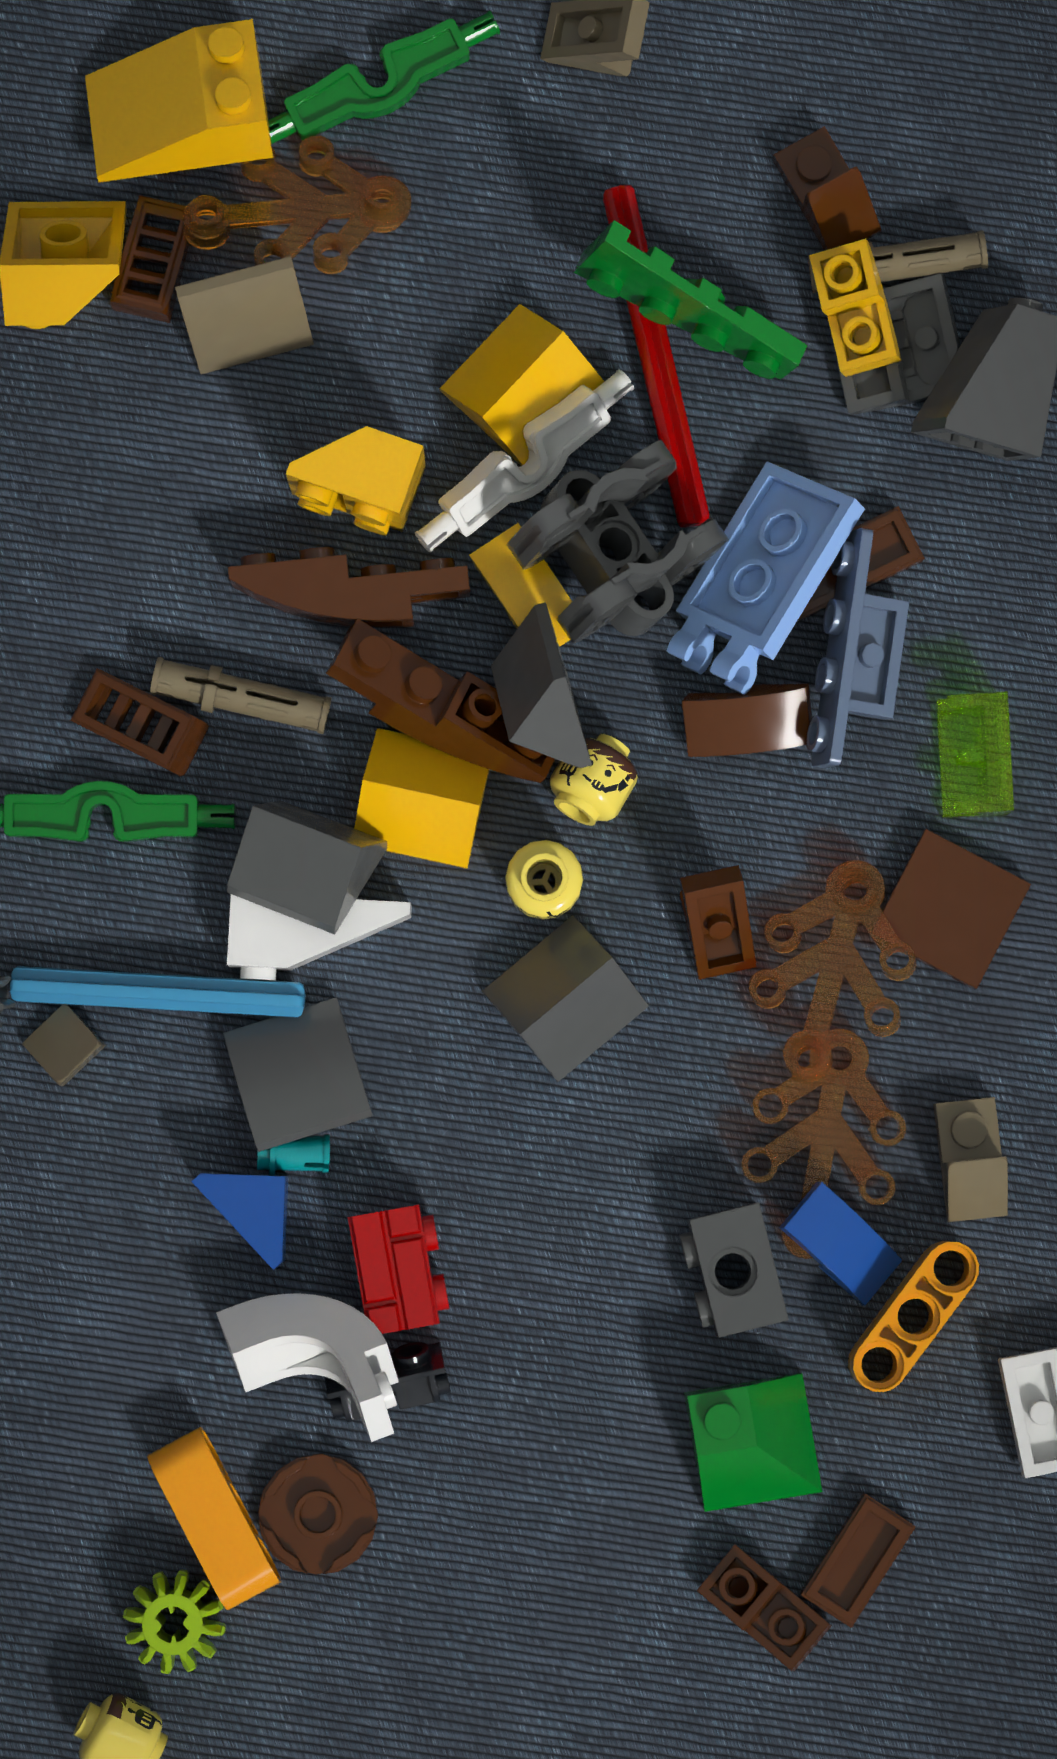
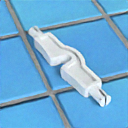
[415,369,634,552]

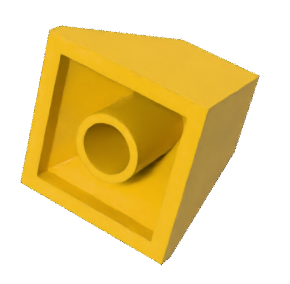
[0,201,127,329]

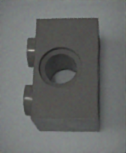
[679,1202,789,1338]

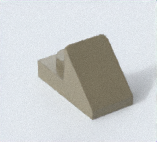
[540,0,650,76]
[933,1097,1008,1222]

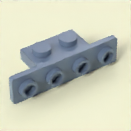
[807,528,909,768]

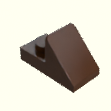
[772,126,882,251]
[680,865,757,980]

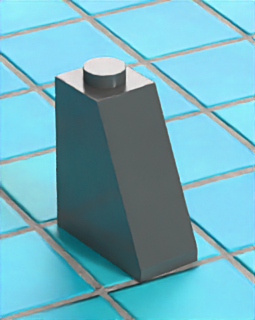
[911,298,1057,461]

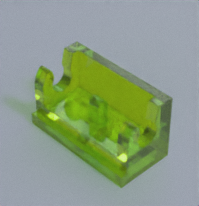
[936,691,1014,818]

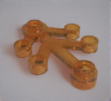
[183,136,411,274]
[749,860,916,1082]
[741,1029,906,1259]

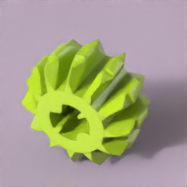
[123,1569,226,1674]

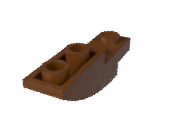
[228,547,470,628]
[326,619,555,783]

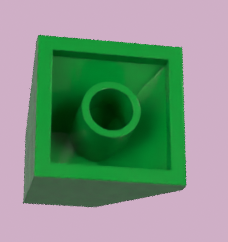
[684,1373,823,1512]

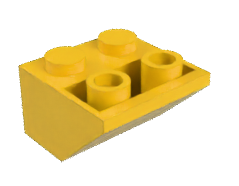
[286,426,426,535]

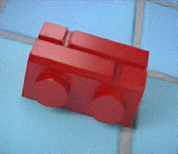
[348,1204,450,1334]

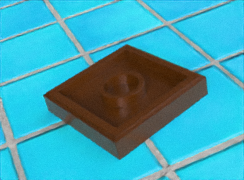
[870,829,1031,990]

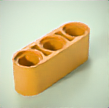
[848,1241,979,1392]
[147,1427,281,1610]

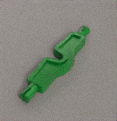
[268,10,500,144]
[0,781,236,842]

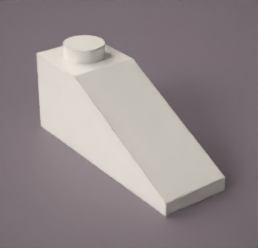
[227,894,412,981]

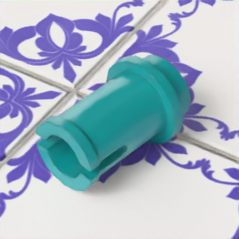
[257,1134,330,1176]

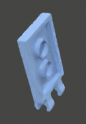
[667,461,865,695]

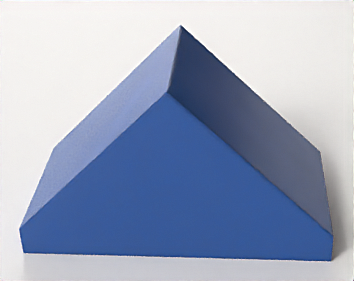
[191,1173,288,1270]

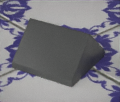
[491,602,592,768]
[227,800,387,935]
[482,916,649,1082]

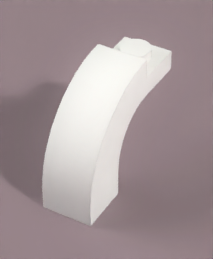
[216,1293,399,1442]

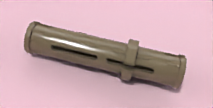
[808,230,988,294]
[150,657,332,734]

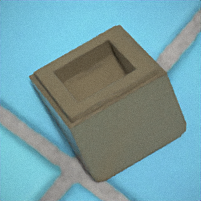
[22,1004,106,1086]

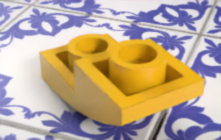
[809,238,902,377]
[469,523,572,647]

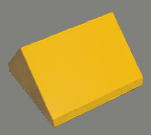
[440,304,605,466]
[354,728,489,869]

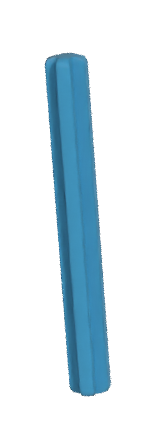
[10,966,305,1018]

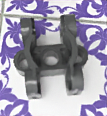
[507,440,729,644]

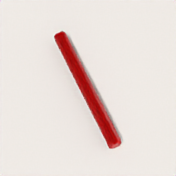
[603,185,710,527]

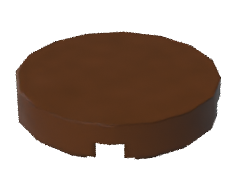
[258,1453,378,1575]

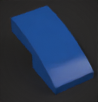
[779,1182,902,1306]

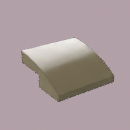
[175,256,314,375]

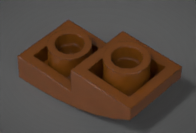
[682,684,812,757]
[697,1544,832,1672]

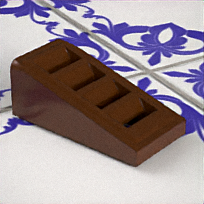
[110,195,197,323]
[70,668,209,777]

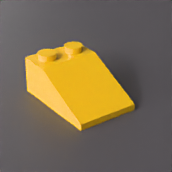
[85,19,273,183]

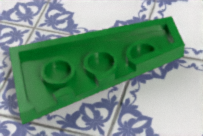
[574,220,807,380]

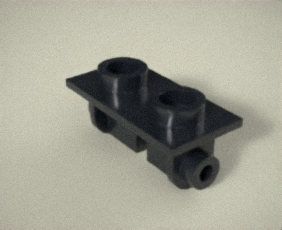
[325,1342,451,1422]

